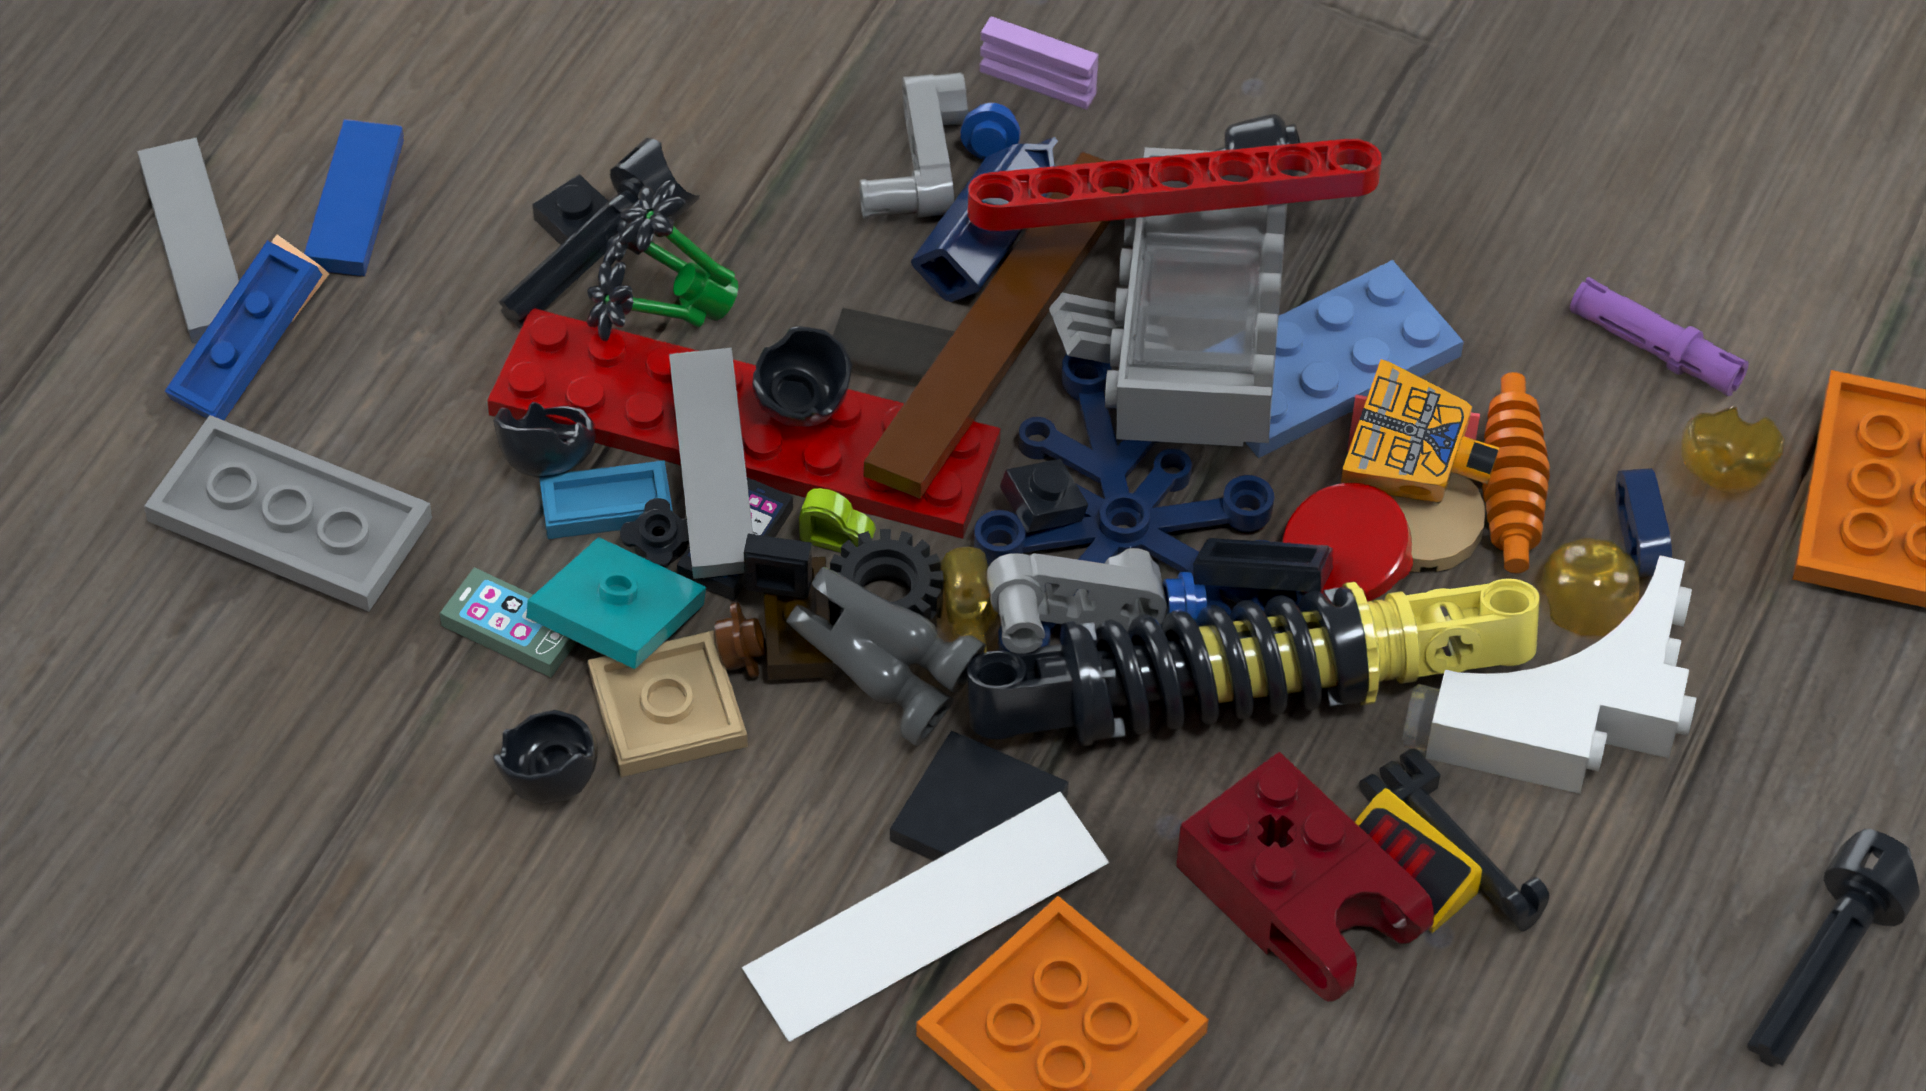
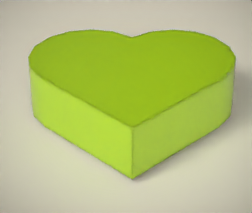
[799,488,876,553]

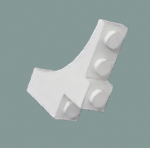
[1426,556,1696,794]

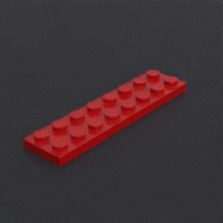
[487,308,1001,539]

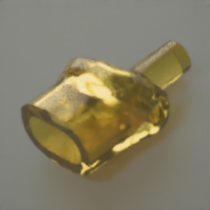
[941,547,999,653]

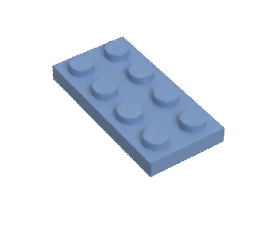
[1202,260,1464,458]

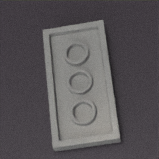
[144,415,432,611]

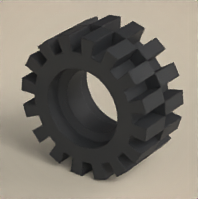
[829,529,944,628]

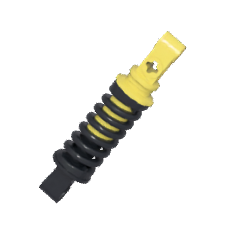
[967,579,1540,746]

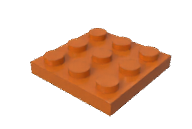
[916,896,1209,1091]

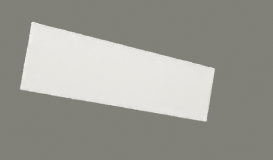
[742,792,1109,1042]

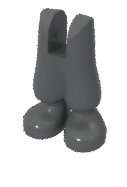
[786,567,986,747]

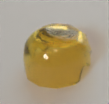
[1681,406,1785,494]
[1542,538,1639,636]

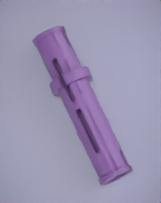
[1570,277,1749,396]

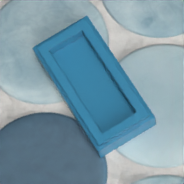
[539,460,673,539]

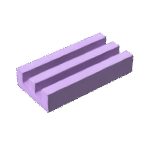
[980,16,1098,110]

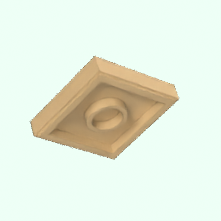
[588,630,748,777]

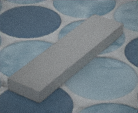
[138,138,239,343]
[669,348,753,579]

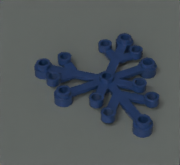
[974,354,1303,652]

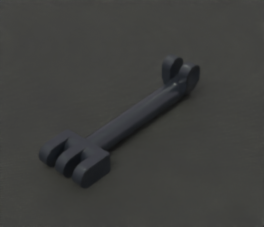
[1359,748,1549,932]

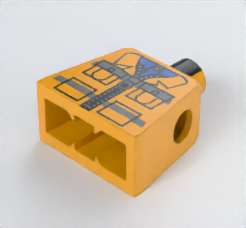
[1341,359,1500,502]

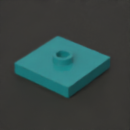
[526,537,706,669]

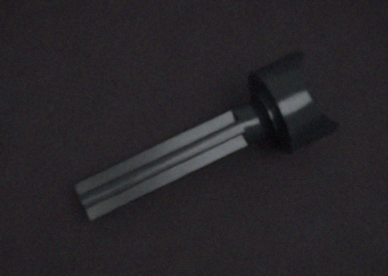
[498,138,700,329]
[1747,829,1920,1067]

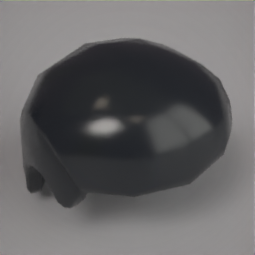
[753,326,852,427]
[493,402,596,478]
[493,709,598,805]

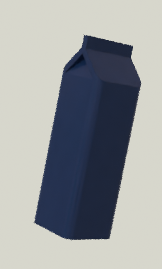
[911,137,1058,302]

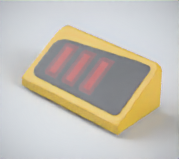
[1355,788,1482,933]

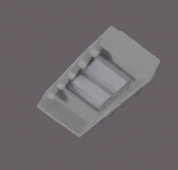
[1105,147,1289,446]

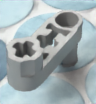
[859,73,968,219]
[986,548,1168,654]

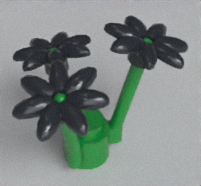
[587,180,738,341]

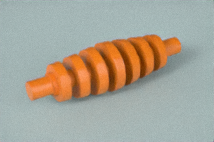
[1481,372,1550,573]

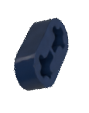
[1615,468,1672,578]

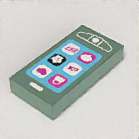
[440,567,577,678]

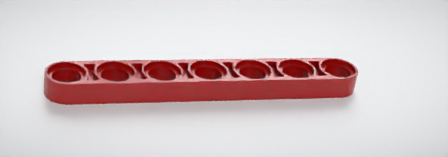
[967,139,1382,231]

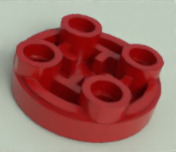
[1283,483,1413,601]

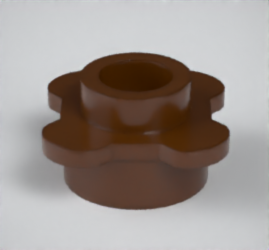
[715,602,766,678]

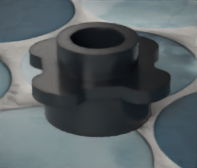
[620,498,689,567]

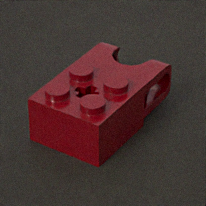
[1176,751,1434,1002]

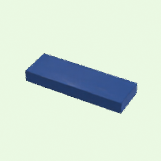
[304,119,404,276]
[165,240,322,420]

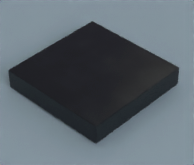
[890,730,1069,861]

